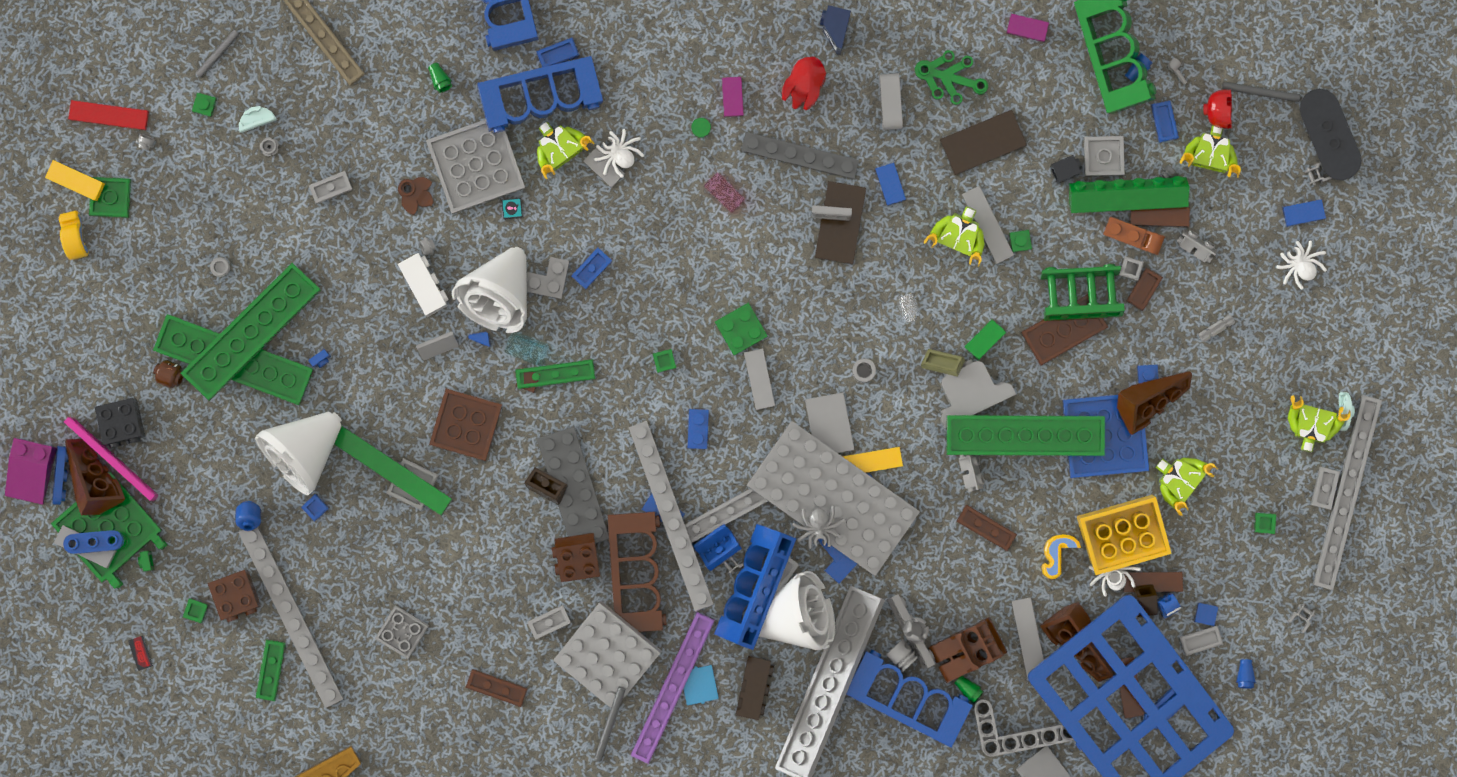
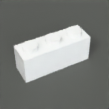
[398,253,449,317]

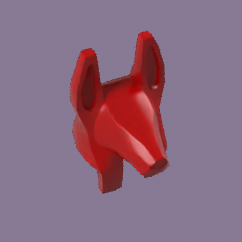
[781,56,826,110]

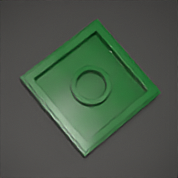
[89,177,131,218]

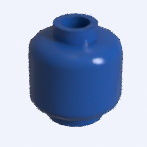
[235,501,261,531]

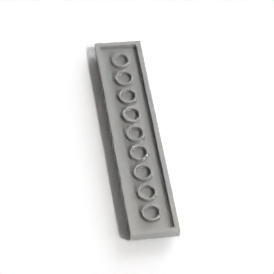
[775,586,885,777]

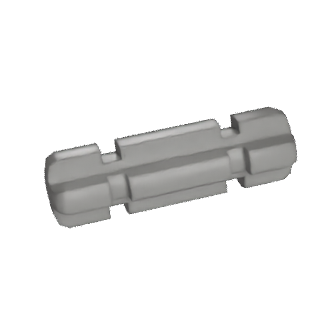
[1198,315,1235,342]

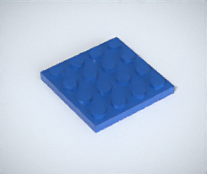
[1062,395,1149,478]

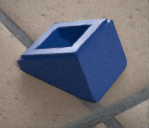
[468,332,491,347]

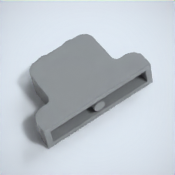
[940,359,1016,429]

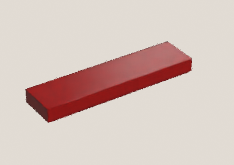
[68,100,149,131]

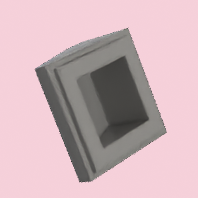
[1119,256,1144,282]

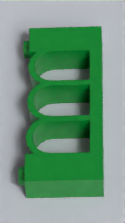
[1074,0,1157,114]

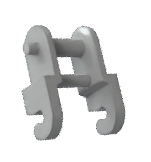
[1304,162,1332,185]
[720,556,744,574]
[1287,603,1315,633]

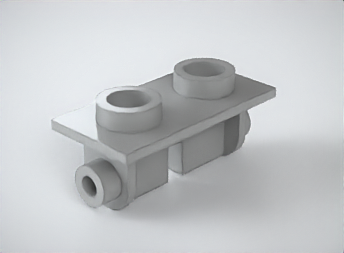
[1176,229,1217,263]
[958,455,985,492]

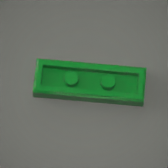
[256,640,286,701]

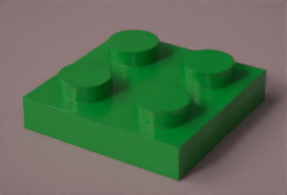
[715,302,768,356]

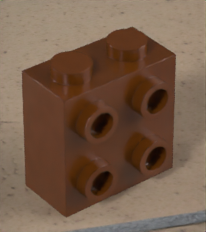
[551,533,600,582]
[207,570,261,623]

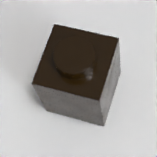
[1134,584,1158,617]

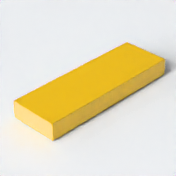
[45,160,105,201]
[843,447,903,473]

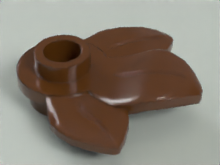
[398,177,433,215]

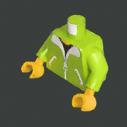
[537,122,595,179]
[1180,126,1241,178]
[924,206,985,267]
[1287,395,1351,452]
[1155,457,1218,516]

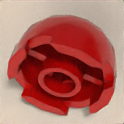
[1203,89,1232,129]

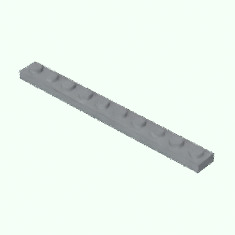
[1313,395,1382,590]
[628,421,714,612]
[238,526,344,708]

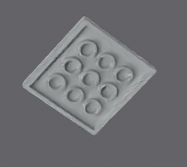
[426,119,526,214]
[553,601,662,708]

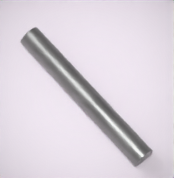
[196,29,240,78]

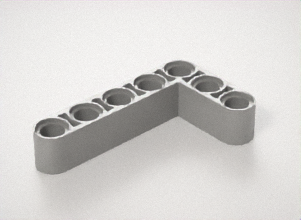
[973,699,1074,757]

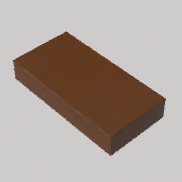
[1126,268,1163,311]

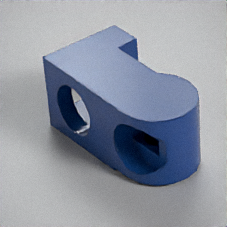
[1157,593,1181,619]

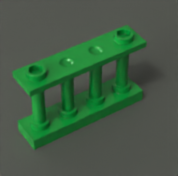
[1041,264,1125,321]

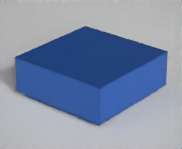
[301,494,329,522]
[1194,603,1218,626]

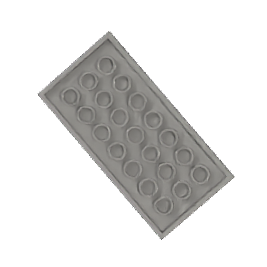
[746,421,920,576]

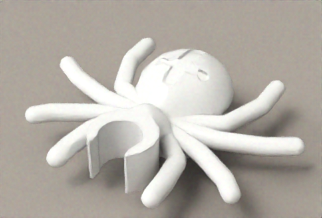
[594,129,644,178]
[1277,241,1327,290]
[1089,566,1141,597]

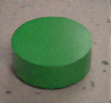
[691,118,711,138]

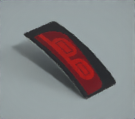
[128,636,153,671]

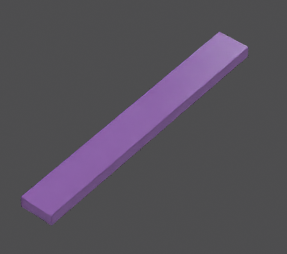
[631,612,715,764]

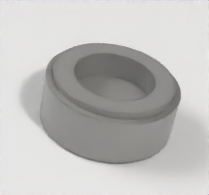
[210,257,231,277]

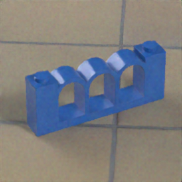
[482,0,539,51]
[477,56,603,133]
[714,524,796,650]
[846,649,973,748]

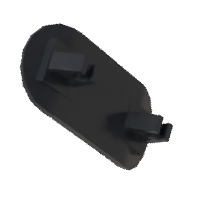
[1300,88,1362,181]

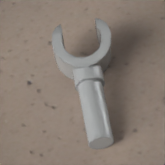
[1167,58,1187,85]

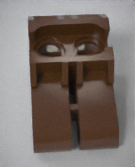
[928,617,1008,683]

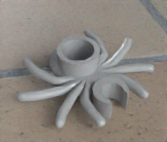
[792,506,845,549]

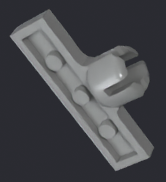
[886,594,935,669]

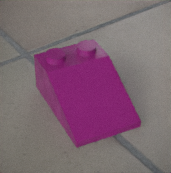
[5,438,57,505]

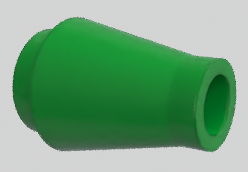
[428,63,452,93]
[954,676,984,704]

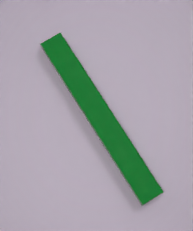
[334,425,453,516]

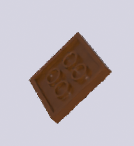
[429,388,503,461]

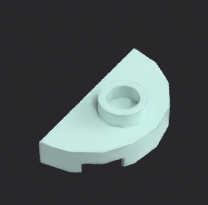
[239,106,277,133]
[1338,392,1355,431]

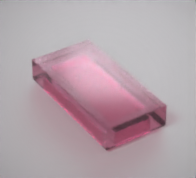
[704,172,745,214]

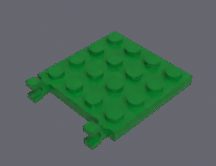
[51,472,168,589]

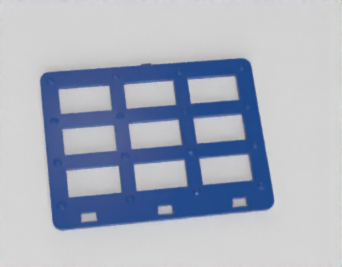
[1028,595,1234,777]

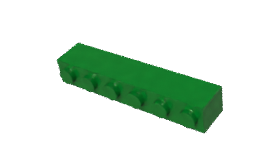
[1069,176,1190,213]

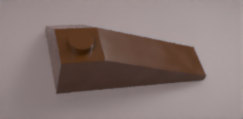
[1117,371,1192,435]
[65,439,125,516]
[1040,602,1115,682]

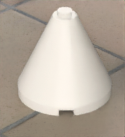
[452,247,527,333]
[255,412,342,495]
[759,571,835,650]

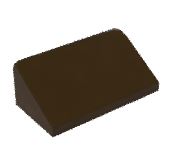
[524,467,568,505]

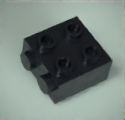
[94,398,145,448]

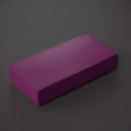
[1006,14,1049,42]
[722,77,744,117]

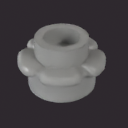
[136,134,155,150]
[260,137,279,156]
[419,237,435,256]

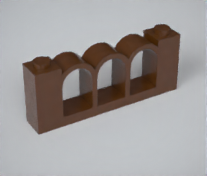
[607,511,667,632]

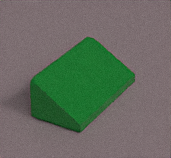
[965,320,1006,360]

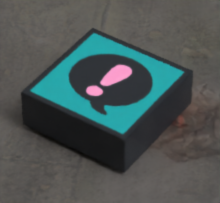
[502,198,523,220]

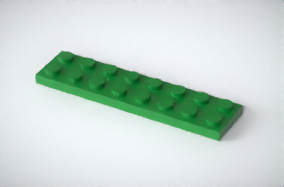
[180,263,321,401]
[153,314,314,406]
[946,415,1105,456]

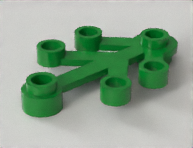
[915,50,988,105]

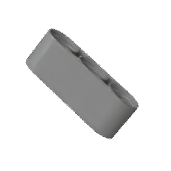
[879,73,903,130]

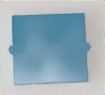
[683,665,719,705]

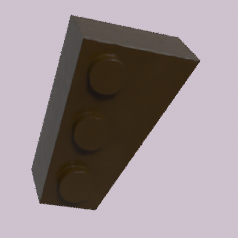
[735,656,774,720]

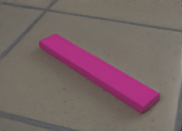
[64,417,158,501]

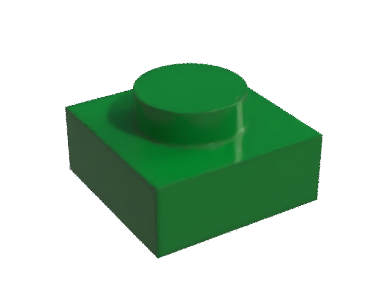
[192,93,217,117]
[1009,230,1032,252]
[653,349,676,373]
[1254,513,1276,534]
[138,551,155,572]
[183,598,209,623]

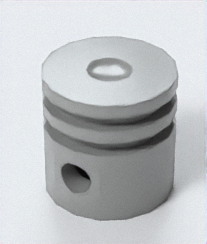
[852,358,876,383]
[886,639,919,672]

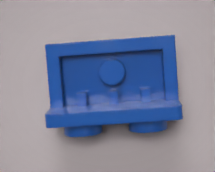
[693,524,742,571]

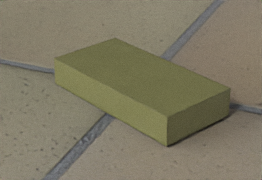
[921,349,965,377]

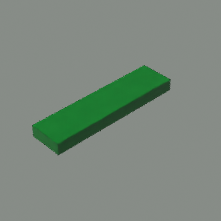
[515,359,595,389]

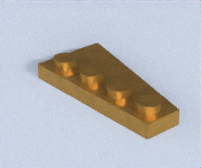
[294,745,361,777]

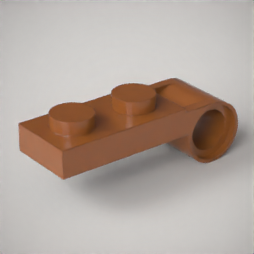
[1103,216,1165,255]

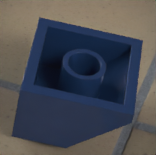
[820,5,851,55]

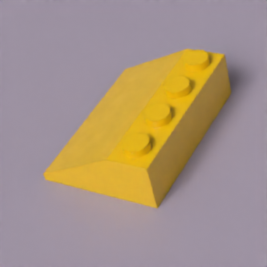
[1076,495,1172,575]

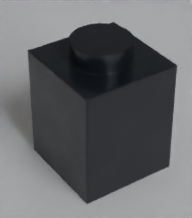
[1050,155,1082,184]

